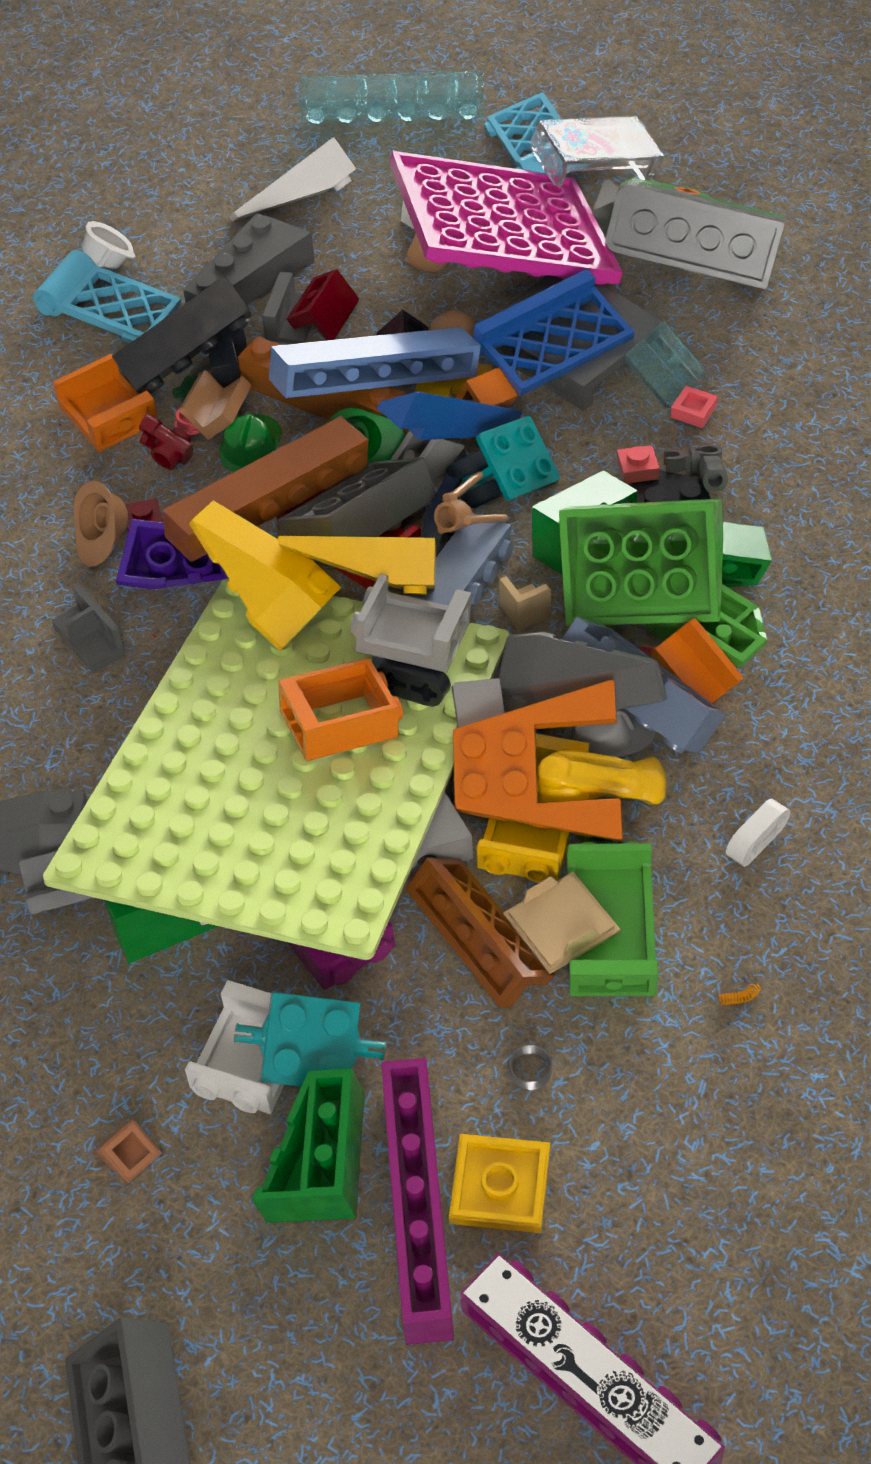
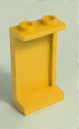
[477,734,590,883]

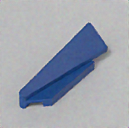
[377,392,522,440]

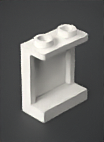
[185,980,284,1114]

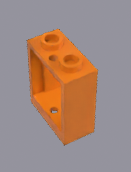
[278,658,403,761]

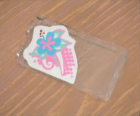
[530,116,664,186]

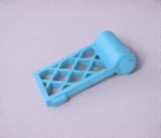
[484,92,587,176]
[33,250,181,343]

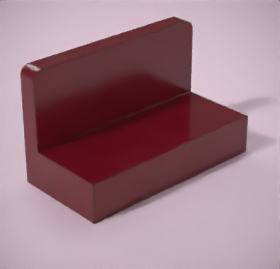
[286,269,359,341]

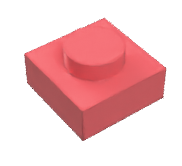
[670,386,718,429]
[617,445,660,484]

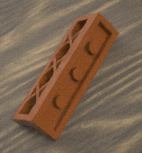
[406,858,555,1008]

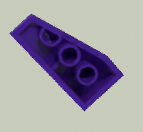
[116,519,278,589]

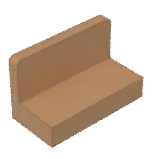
[180,370,252,440]

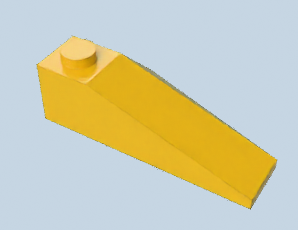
[189,500,341,651]
[278,536,436,595]

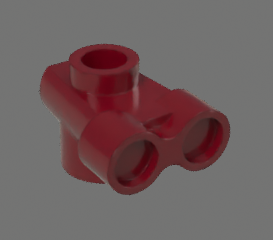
[139,414,193,470]

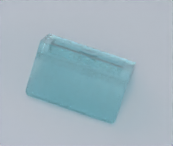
[624,321,709,409]

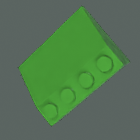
[559,499,724,626]

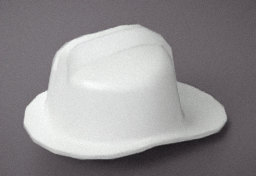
[82,221,135,270]

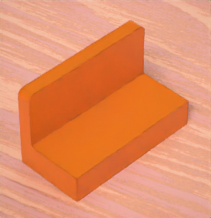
[650,618,743,703]

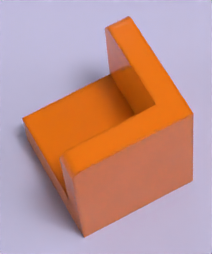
[456,367,518,408]

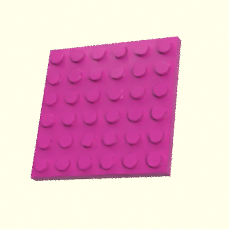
[389,151,623,285]

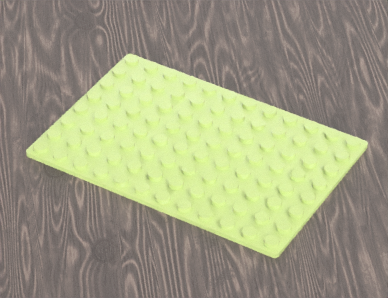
[43,579,509,960]

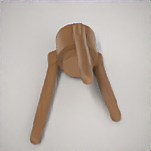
[434,472,508,534]

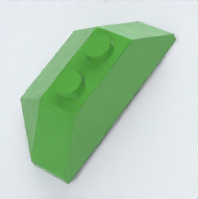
[643,584,767,668]

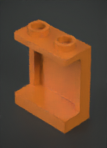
[53,354,158,452]

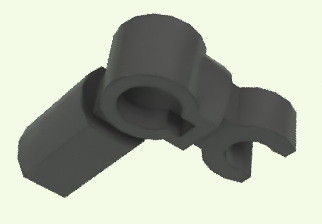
[664,444,728,491]

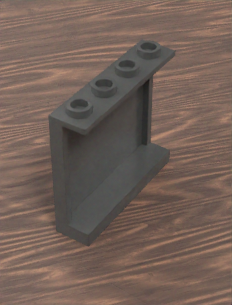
[492,275,667,411]

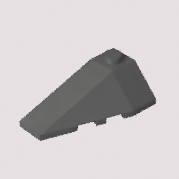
[499,632,667,713]
[0,790,88,876]

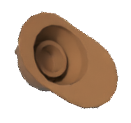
[73,481,128,567]

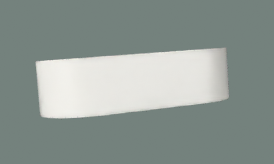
[726,798,790,867]

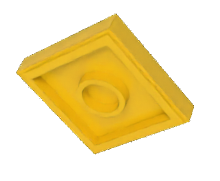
[449,1134,550,1233]

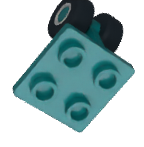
[445,416,561,508]

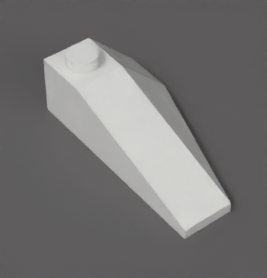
[229,137,356,221]

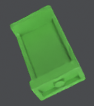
[567,841,658,996]

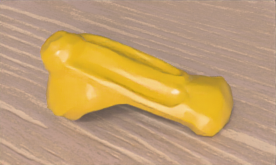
[537,749,667,805]

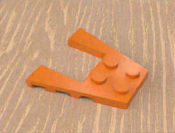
[453,680,623,843]

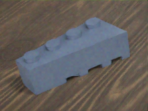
[562,617,726,754]

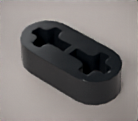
[377,658,451,707]

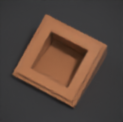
[94,1119,162,1184]

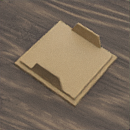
[503,872,621,975]

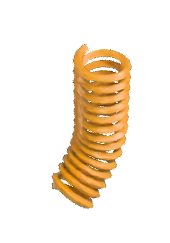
[719,983,761,1006]

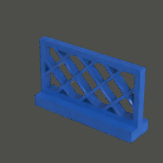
[473,269,635,396]

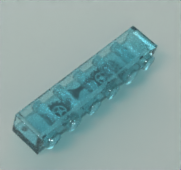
[299,71,484,124]

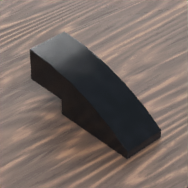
[209,329,247,388]

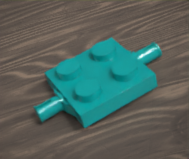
[234,992,386,1086]

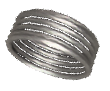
[508,1045,552,1090]

